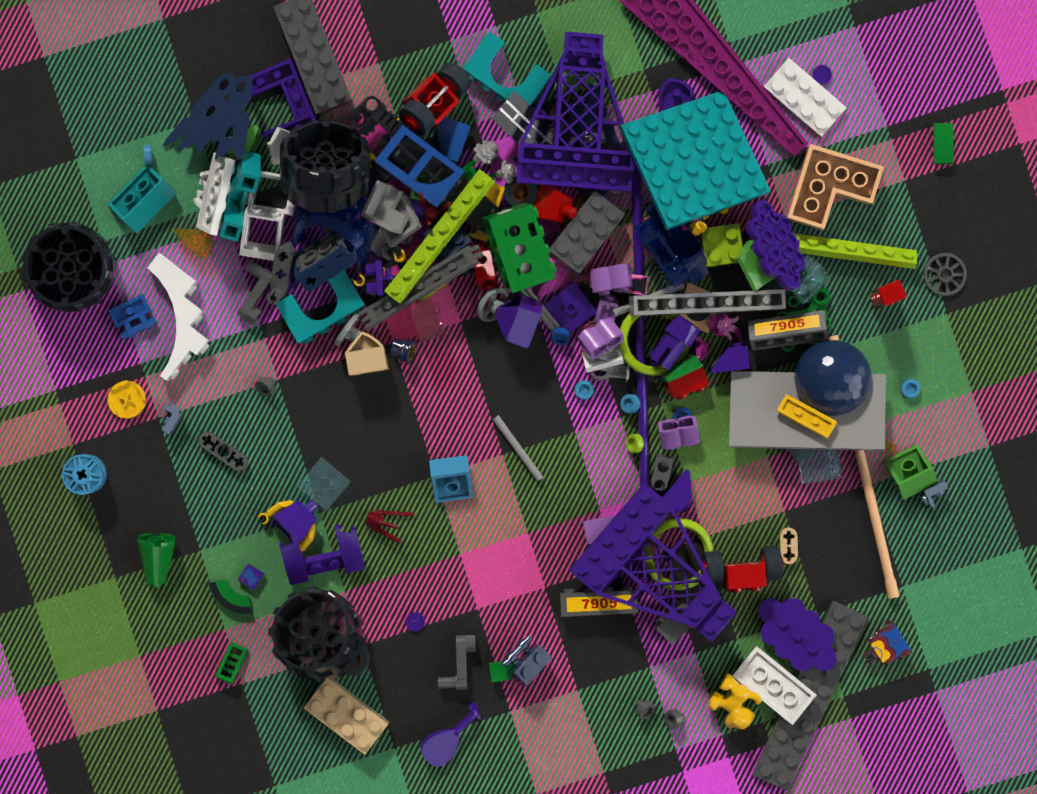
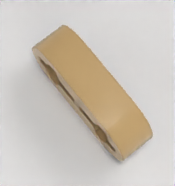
[779,527,798,564]

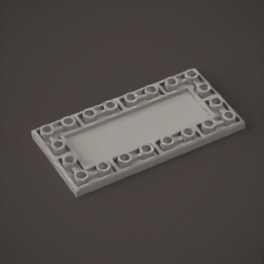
[729,371,886,451]

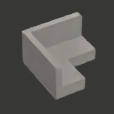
[361,180,409,234]

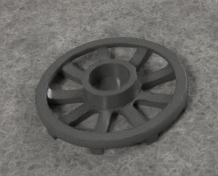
[924,253,967,296]

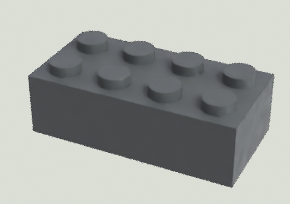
[549,191,625,278]

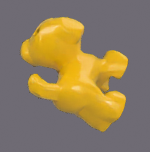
[707,673,761,730]

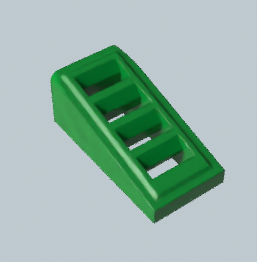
[661,354,703,382]
[215,641,248,686]

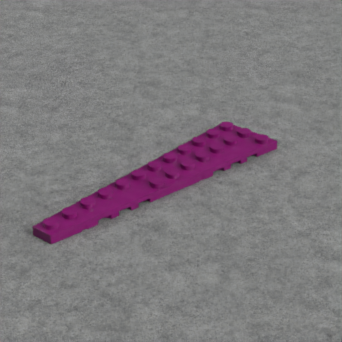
[620,0,809,157]

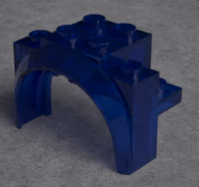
[292,200,380,272]
[633,203,709,288]

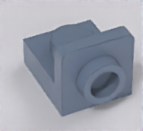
[162,403,183,434]
[921,481,948,508]

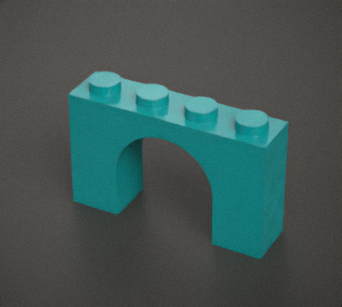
[462,31,552,106]
[219,150,261,242]
[275,270,366,345]

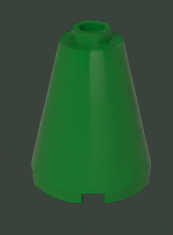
[137,533,176,588]

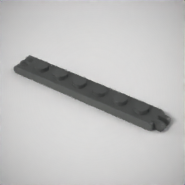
[358,245,484,331]

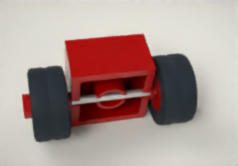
[399,63,471,136]
[700,546,784,593]

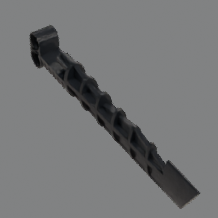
[349,95,501,251]

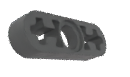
[199,432,248,471]

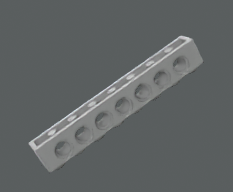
[629,289,786,316]

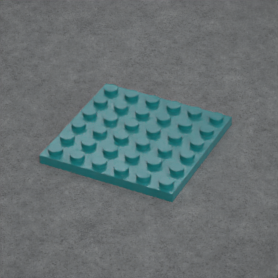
[620,91,771,230]

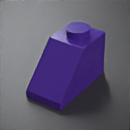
[710,343,750,373]
[662,469,692,513]

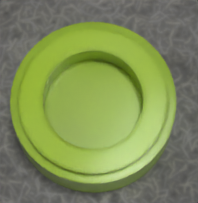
[626,434,643,453]

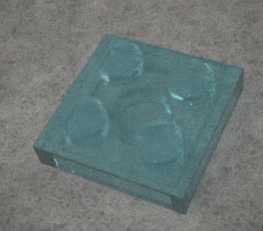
[297,457,351,511]

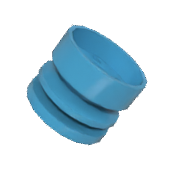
[62,454,107,495]

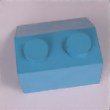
[429,455,474,503]

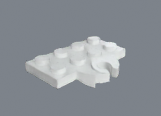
[193,153,235,236]

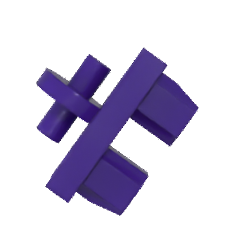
[365,261,396,297]

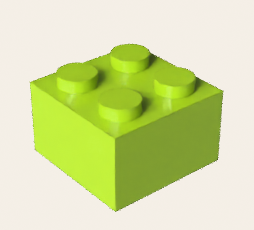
[700,223,743,268]

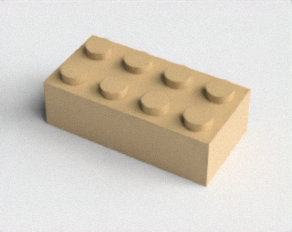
[304,677,389,755]

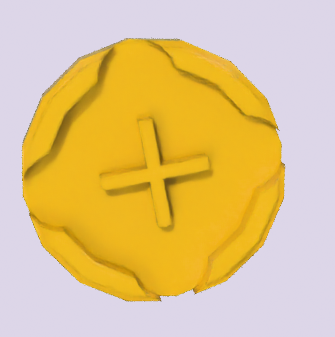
[107,381,146,419]

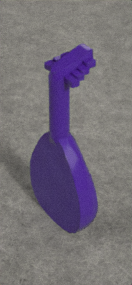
[658,78,694,112]
[420,702,481,767]

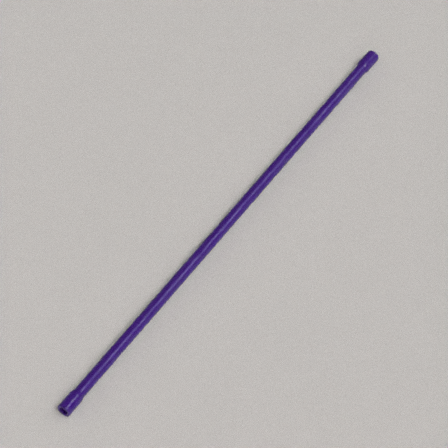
[632,161,651,577]

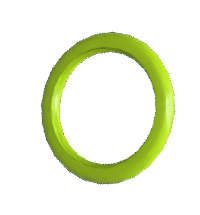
[619,313,689,376]
[645,518,714,591]

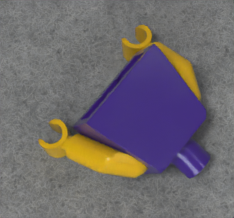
[258,500,318,554]

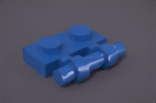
[108,294,157,340]

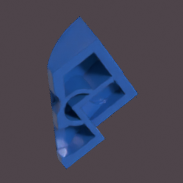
[436,117,471,163]

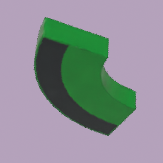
[208,579,253,615]

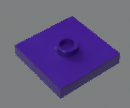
[544,282,597,333]

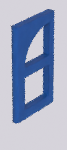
[374,124,464,208]

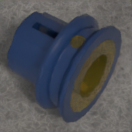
[391,338,417,364]

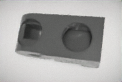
[651,454,674,493]

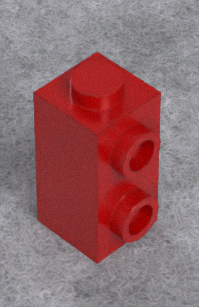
[664,367,709,400]

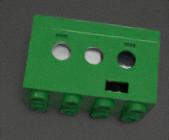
[481,203,557,293]

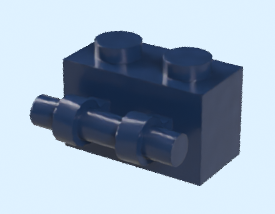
[502,635,552,686]

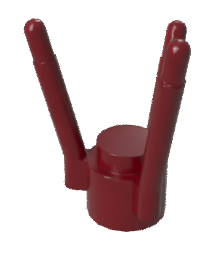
[418,192,451,226]
[366,509,415,544]

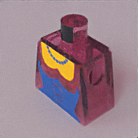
[863,620,912,665]

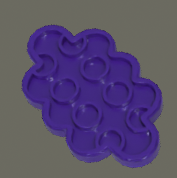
[746,200,805,291]
[758,598,837,671]

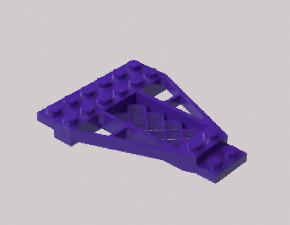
[516,32,634,192]
[569,483,737,642]

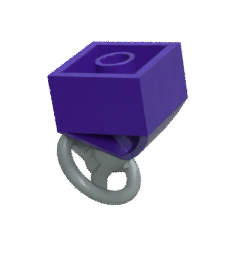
[478,288,542,348]

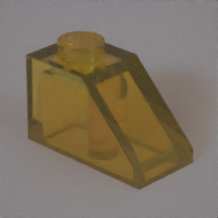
[174,228,214,258]

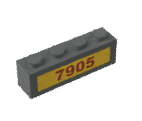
[748,310,829,351]
[560,586,638,617]

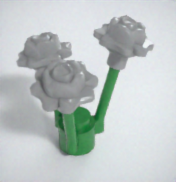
[461,140,516,184]

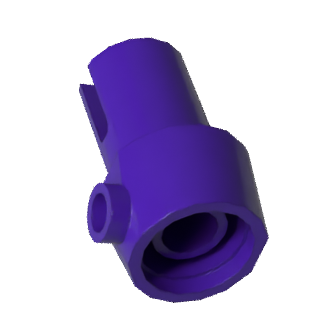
[650,314,700,370]

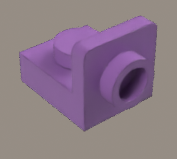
[594,295,619,322]

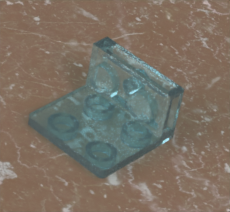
[792,254,831,305]
[797,449,843,484]

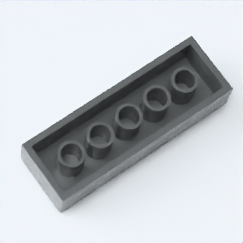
[273,0,353,116]

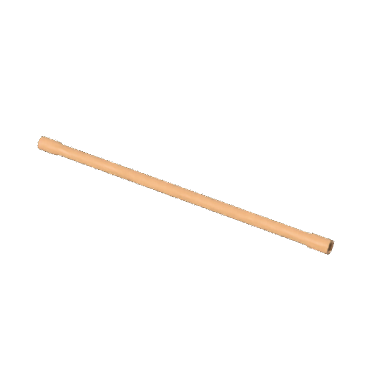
[828,335,900,599]

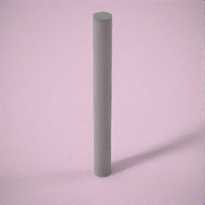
[612,281,685,317]
[493,415,543,482]

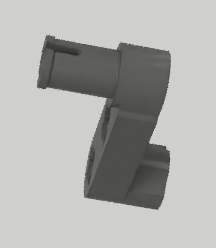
[267,242,296,305]
[236,259,272,325]
[438,635,476,690]

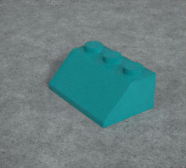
[108,165,177,233]

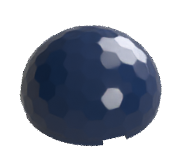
[794,340,872,416]

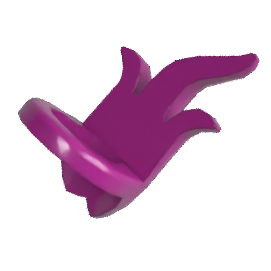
[707,313,744,343]
[694,335,710,361]

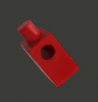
[533,185,577,224]
[474,243,497,291]

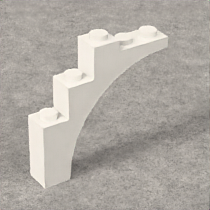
[147,253,210,381]

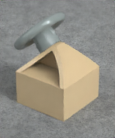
[335,314,389,376]

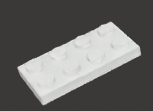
[763,58,846,137]
[733,646,817,725]

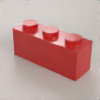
[870,279,907,309]

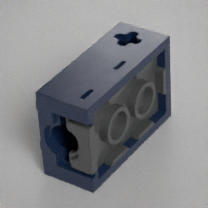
[293,225,356,292]

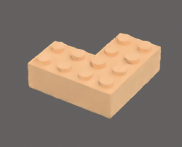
[786,144,884,230]

